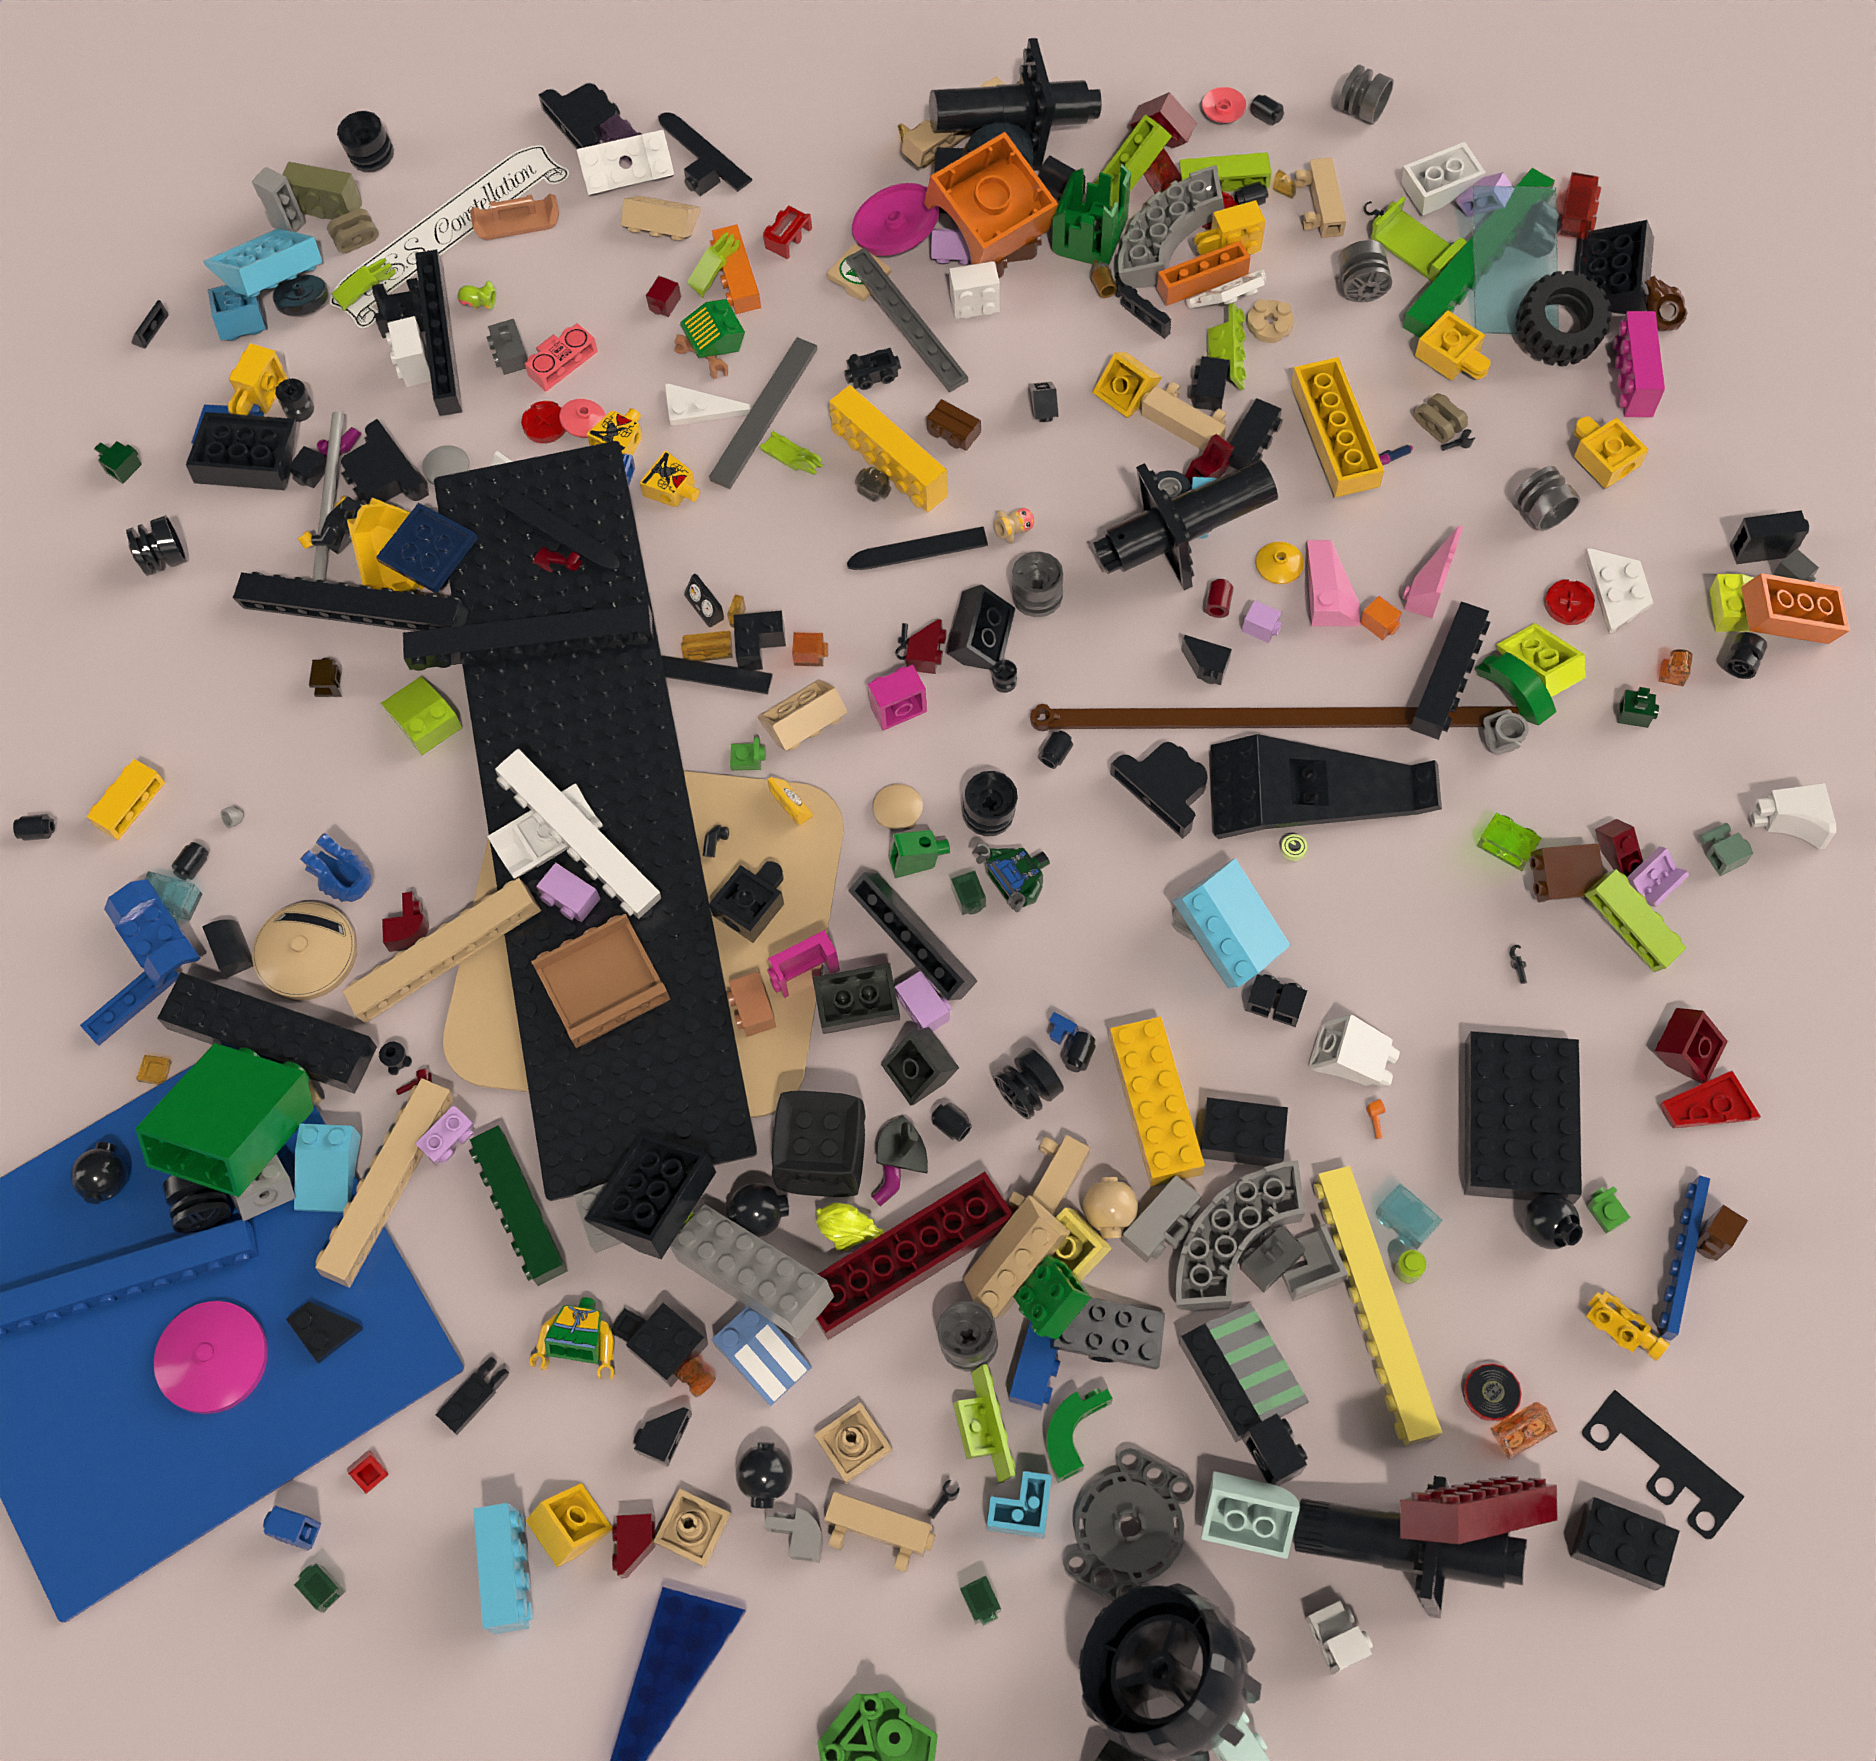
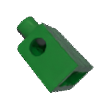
[888,830,950,878]

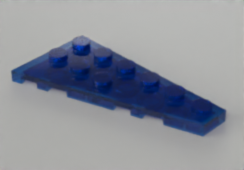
[610,1587,746,1761]

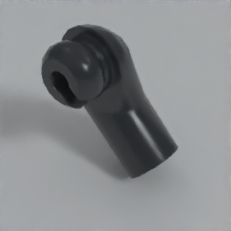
[702,825,729,858]

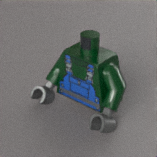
[972,843,1050,912]

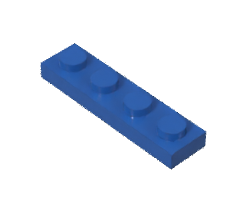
[80,970,179,1046]

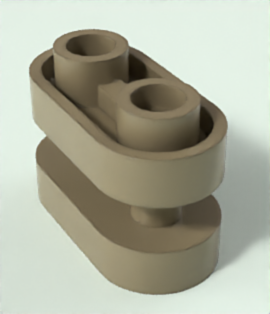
[327,209,379,253]
[1414,393,1468,443]

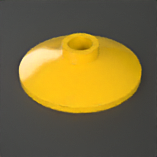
[1256,541,1304,584]

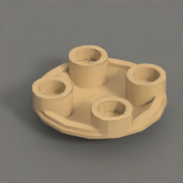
[873,784,923,830]

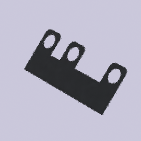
[1582,1390,1745,1539]

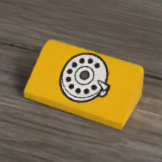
[768,777,813,826]

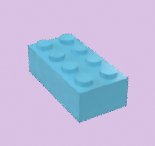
[473,1503,533,1634]

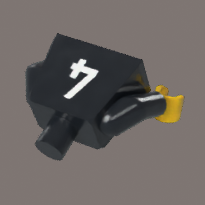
[297,495,365,555]

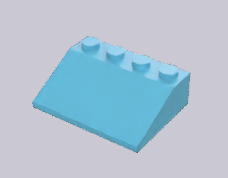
[203,228,322,297]
[1172,858,1290,988]

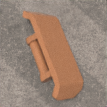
[470,193,559,240]

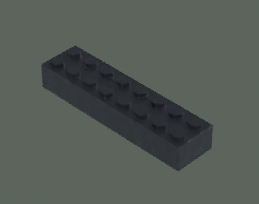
[157,972,377,1094]

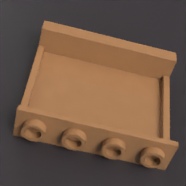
[531,913,670,1048]

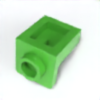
[730,737,766,771]
[1586,1186,1631,1234]

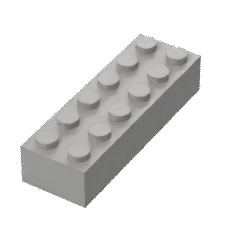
[670,1204,834,1339]

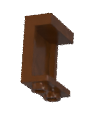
[1529,843,1604,903]

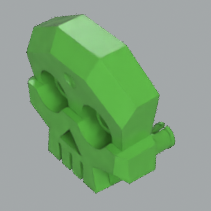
[817,1691,938,1761]

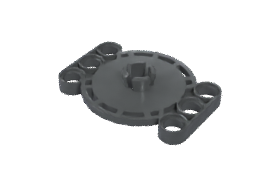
[1064,1448,1194,1602]

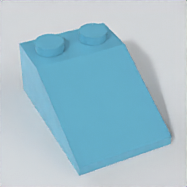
[294,1124,361,1213]

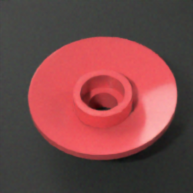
[1202,87,1246,123]
[560,399,606,438]

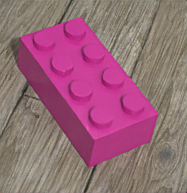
[1613,311,1665,417]

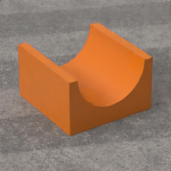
[924,132,1058,265]

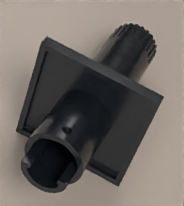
[929,38,1102,171]
[1093,459,1278,591]
[1294,1476,1528,1618]

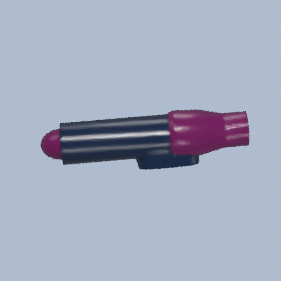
[1379,445,1413,466]

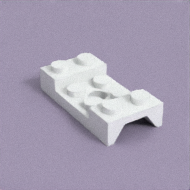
[577,130,674,195]

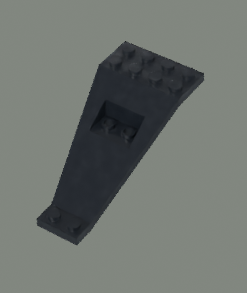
[1211,734,1442,839]

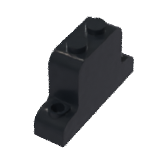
[538,83,620,149]
[341,419,429,504]
[1110,742,1208,839]

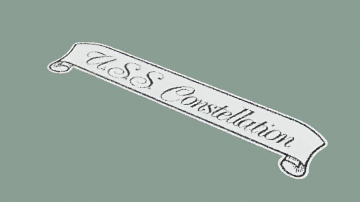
[329,145,569,328]

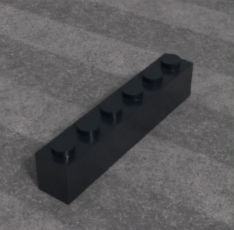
[1410,601,1491,740]
[848,872,978,1000]

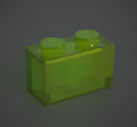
[1477,812,1542,871]

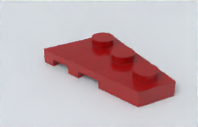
[1660,1070,1761,1129]

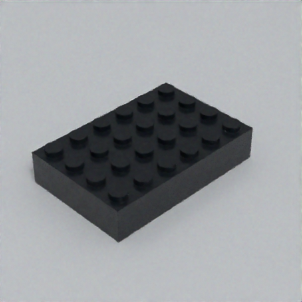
[1465,1031,1582,1204]

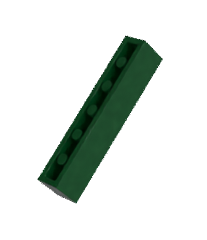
[469,1125,567,1286]

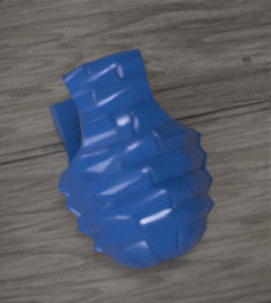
[300,833,372,902]

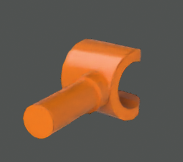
[1366,1099,1385,1139]

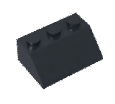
[946,584,1016,670]

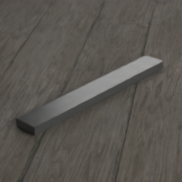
[846,247,969,393]
[709,337,818,489]

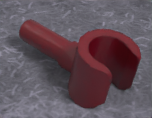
[547,552,582,571]
[396,1069,432,1095]

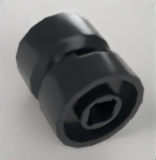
[275,378,314,422]
[1724,632,1767,679]

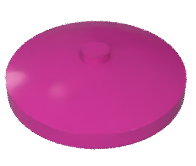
[852,183,939,256]
[154,1301,268,1414]

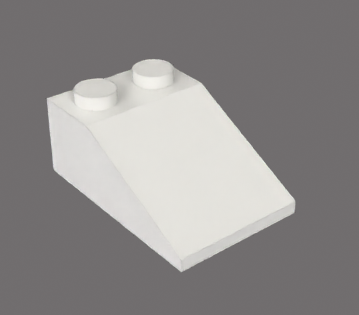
[1402,142,1486,216]

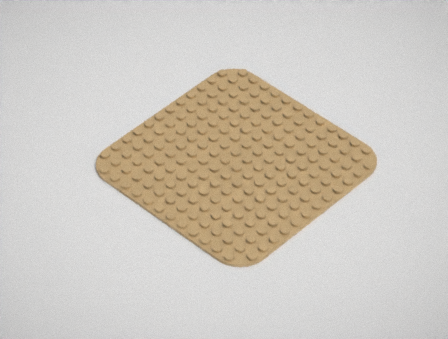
[443,771,844,1118]

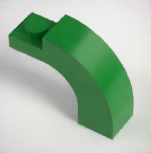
[1475,652,1557,726]
[1046,1388,1113,1483]

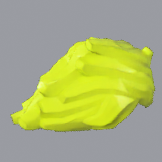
[816,1203,884,1251]

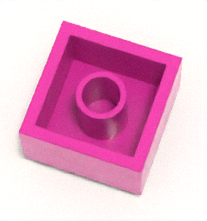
[868,665,927,731]

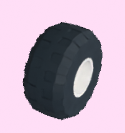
[967,122,1034,167]

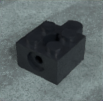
[709,861,784,943]

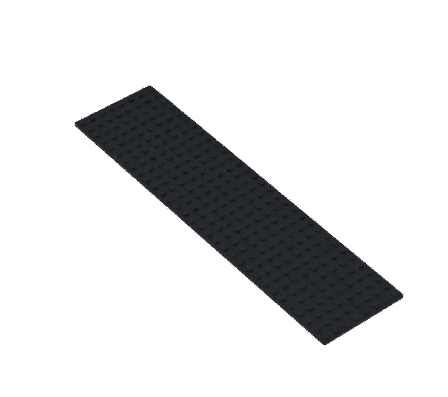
[434,441,757,1201]

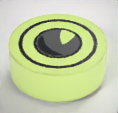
[1281,834,1308,861]

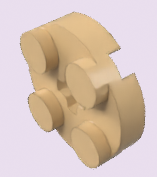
[1247,299,1294,343]

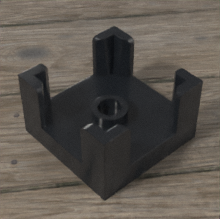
[372,278,425,338]

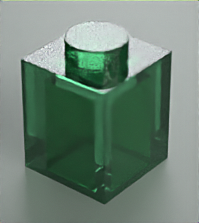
[951,871,986,915]
[294,1563,346,1613]
[960,1576,1001,1626]

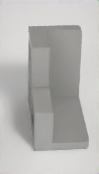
[1282,1224,1348,1302]

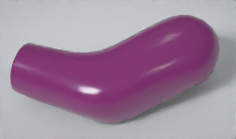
[316,427,361,457]
[871,1165,901,1206]

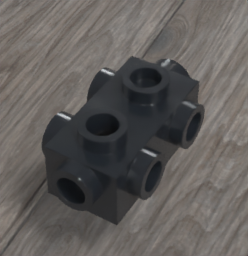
[844,348,901,390]

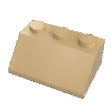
[621,195,701,241]
[757,679,848,751]

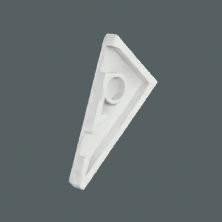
[665,384,750,426]

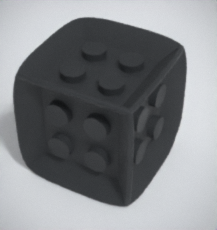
[772,1091,866,1197]

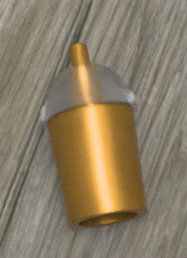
[1089,260,1117,298]

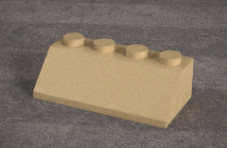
[963,1195,1071,1319]

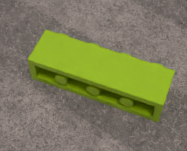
[1094,114,1172,208]
[1178,152,1272,192]
[1584,869,1687,972]

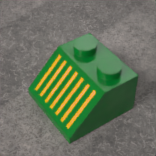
[680,299,745,358]

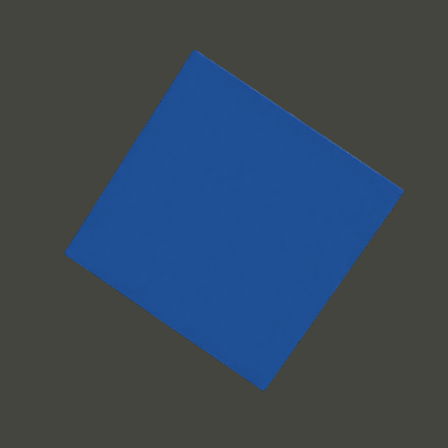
[0,1065,464,1623]

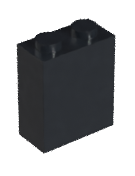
[1730,510,1809,564]

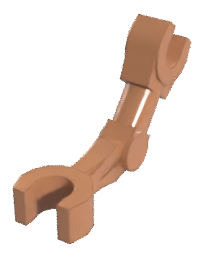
[674,334,728,379]

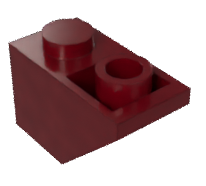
[906,619,947,674]
[1595,819,1643,877]
[612,1513,656,1579]

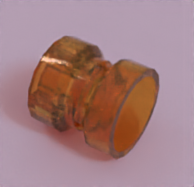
[677,1358,716,1398]

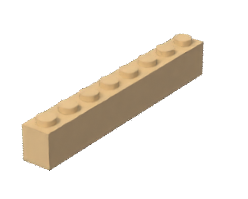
[342,878,541,1023]
[315,1078,454,1288]

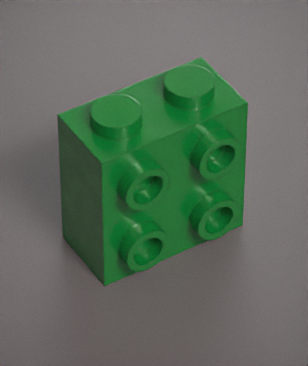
[1013,1255,1091,1340]

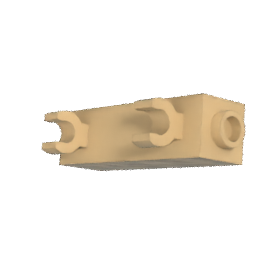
[1294,157,1346,238]
[1141,382,1227,451]
[1008,1135,1091,1217]
[824,1492,936,1572]

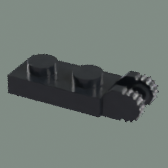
[1120,285,1172,339]
[436,1357,509,1435]

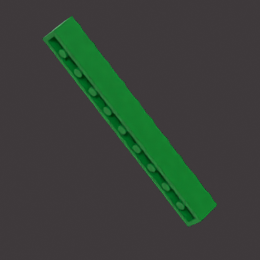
[1402,168,1555,338]

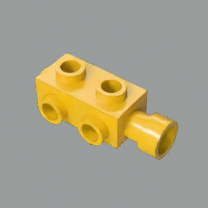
[1586,1291,1670,1361]

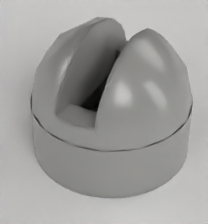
[220,806,243,828]

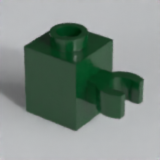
[94,441,142,484]
[1618,687,1659,728]

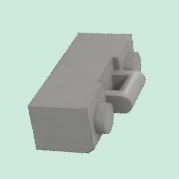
[252,167,306,232]
[1122,1175,1201,1262]

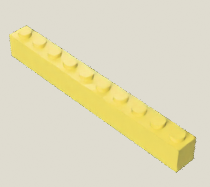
[1313,1166,1442,1446]

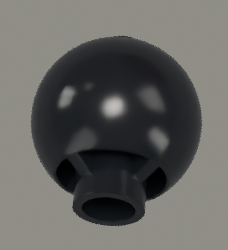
[71,1142,128,1204]
[726,1183,789,1237]
[1523,1194,1583,1249]
[736,1442,792,1509]

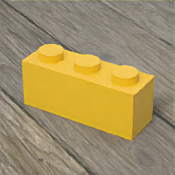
[86,759,165,841]

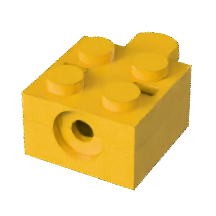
[1193,200,1266,255]
[1415,310,1491,381]
[228,343,288,415]
[1573,416,1649,489]

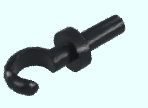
[1364,201,1385,219]
[1115,271,1126,297]
[895,623,909,660]
[1510,945,1527,984]

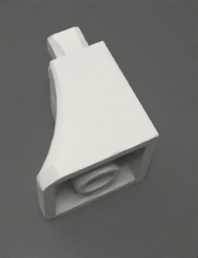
[1749,783,1836,849]
[1309,1014,1400,1087]

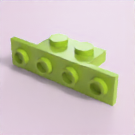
[1208,302,1247,391]
[953,1364,1015,1483]

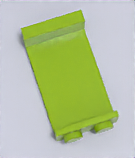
[1370,196,1467,282]

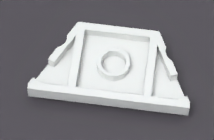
[1185,268,1266,309]
[1585,548,1653,634]

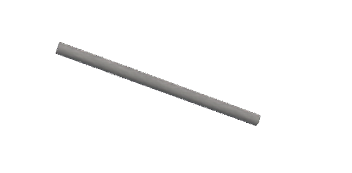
[312,412,344,582]

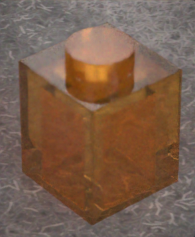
[792,633,829,666]

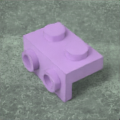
[1627,846,1689,907]
[416,1106,474,1165]

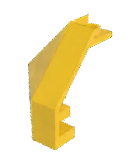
[347,498,425,593]

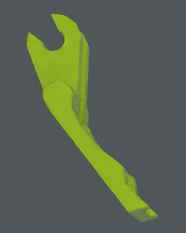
[687,232,740,298]
[332,258,396,311]
[759,430,823,475]

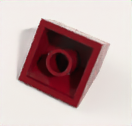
[1655,1008,1728,1084]

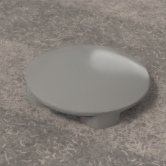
[422,445,469,485]

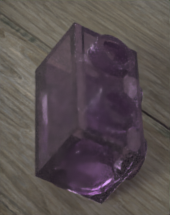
[600,114,642,165]

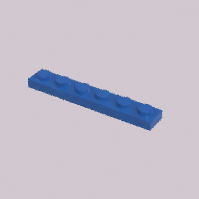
[1658,1175,1710,1341]

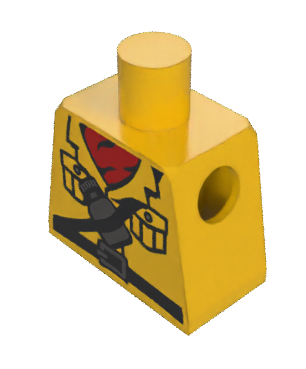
[587,408,642,456]
[639,450,700,507]

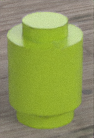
[1395,1250,1427,1284]

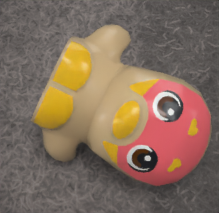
[994,508,1034,544]

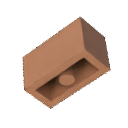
[726,972,776,1037]

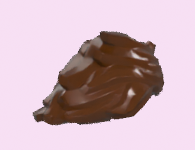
[1645,276,1688,331]

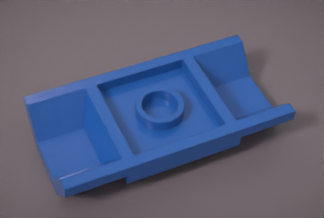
[104,879,201,989]

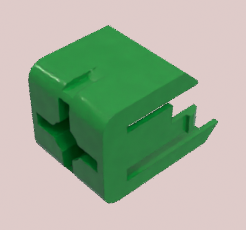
[1052,164,1131,267]

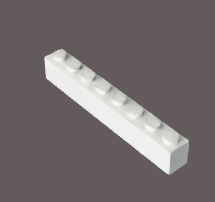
[495,749,661,919]

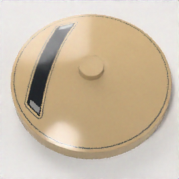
[252,902,357,1001]

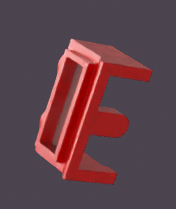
[763,205,812,260]

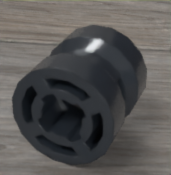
[992,659,1017,693]

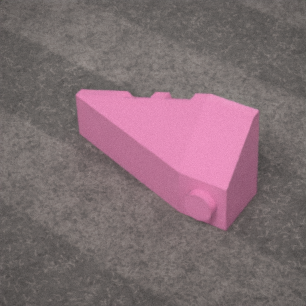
[1403,526,1463,618]
[1307,540,1361,626]

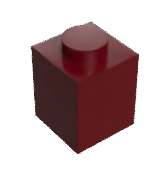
[646,276,681,317]

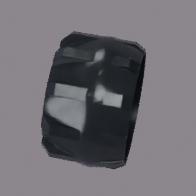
[1078,1583,1262,1761]

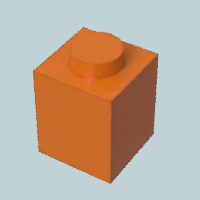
[1360,596,1402,641]

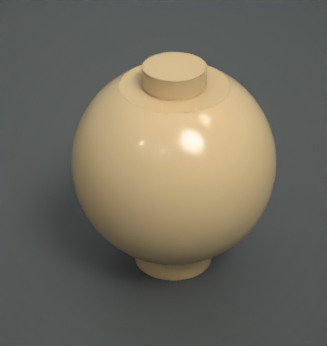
[1083,1177,1138,1238]

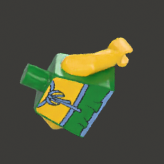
[529,1297,615,1380]

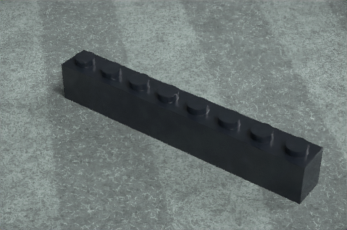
[415,249,462,416]

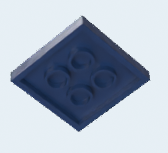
[376,502,478,593]

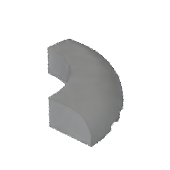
[1118,165,1224,288]
[1175,1160,1305,1311]

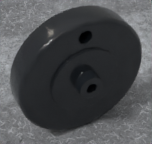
[272,275,329,316]

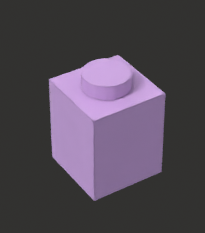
[1242,600,1283,643]

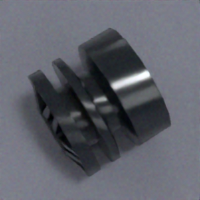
[337,111,394,172]
[126,515,186,576]
[962,771,1018,836]
[993,1048,1064,1119]
[162,1176,231,1233]

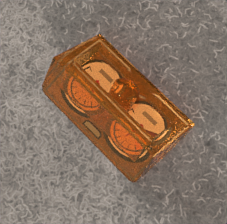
[1491,1402,1557,1459]

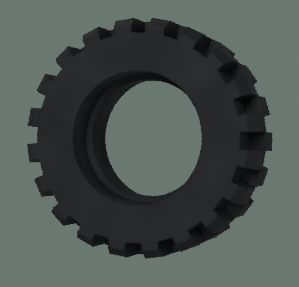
[1515,271,1612,366]

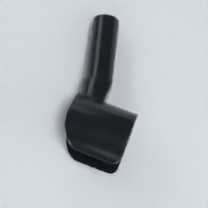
[1440,429,1475,451]
[928,1480,960,1520]

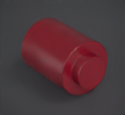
[1205,579,1234,618]

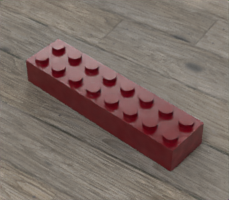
[815,1171,1013,1340]
[1400,1475,1558,1544]

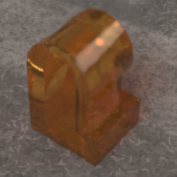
[1658,649,1693,686]

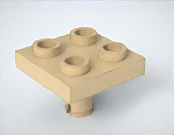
[814,1402,893,1484]
[653,1488,731,1568]

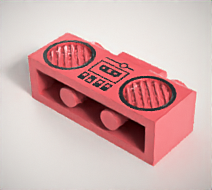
[524,323,598,392]

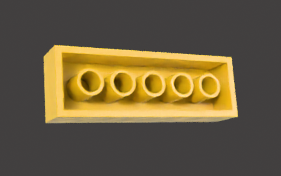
[1291,357,1384,498]
[829,385,948,513]
[1109,1016,1205,1187]

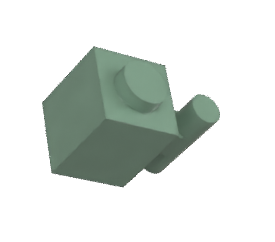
[1699,823,1753,876]

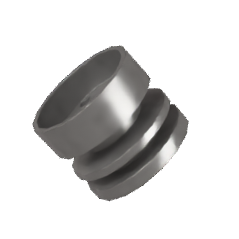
[1338,64,1394,123]
[1338,240,1393,302]
[1514,466,1581,531]
[1012,551,1063,617]
[937,1301,998,1372]

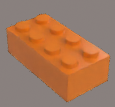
[1741,573,1850,644]

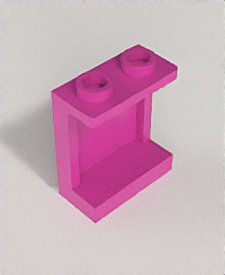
[767,930,840,998]

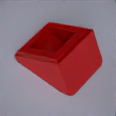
[347,1450,389,1494]

